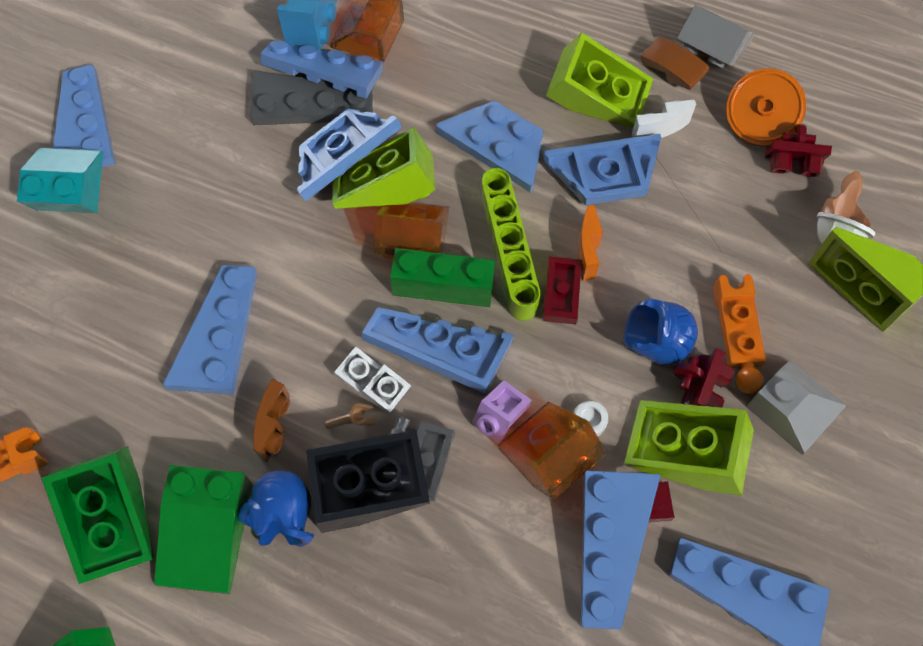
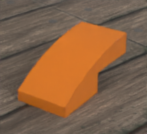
[578,204,603,281]

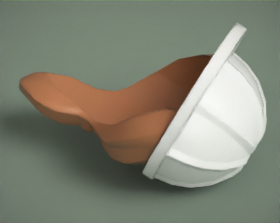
[816,171,875,244]

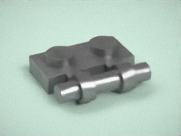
[388,417,455,502]

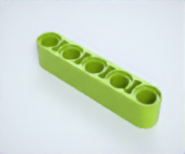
[482,168,540,321]

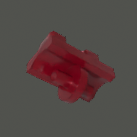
[765,124,832,177]
[673,348,735,408]

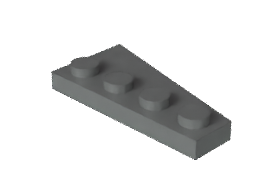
[251,70,373,126]

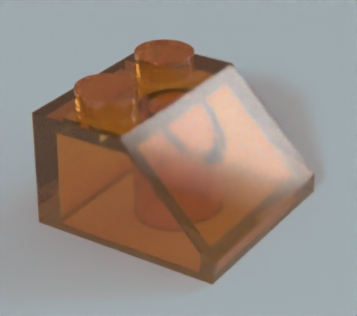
[330,0,404,63]
[374,203,450,259]
[497,401,606,500]

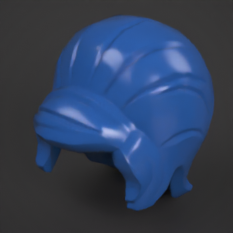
[623,299,698,365]
[238,470,314,547]

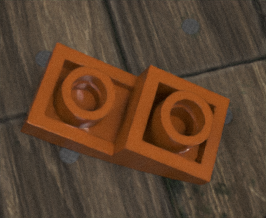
[640,36,709,90]
[253,379,290,462]

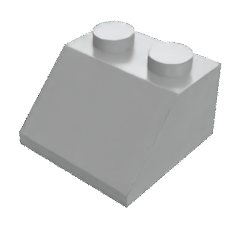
[677,5,756,68]

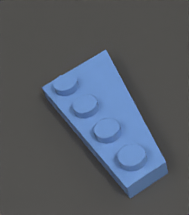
[260,40,383,99]
[53,64,116,167]
[163,265,257,395]
[362,307,514,394]
[580,470,661,630]
[669,538,830,646]

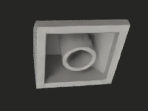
[746,359,847,455]

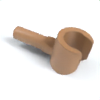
[325,404,376,429]

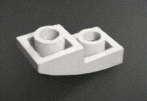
[632,100,696,138]
[334,347,411,414]

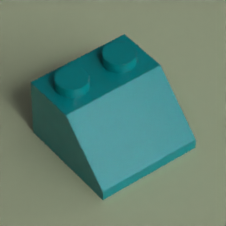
[17,148,103,213]

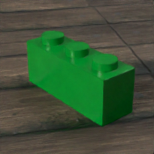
[390,248,495,308]

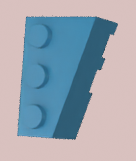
[277,0,340,50]

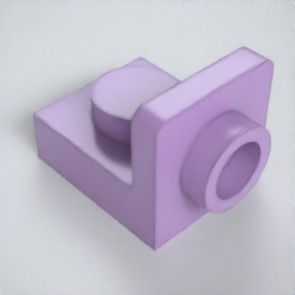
[472,380,532,443]

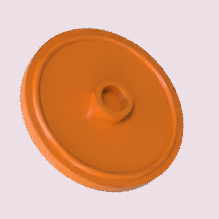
[726,68,806,146]

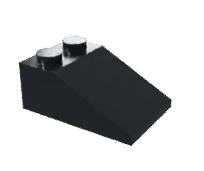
[306,430,430,533]

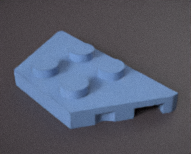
[436,100,543,192]
[297,108,402,201]
[543,133,661,206]

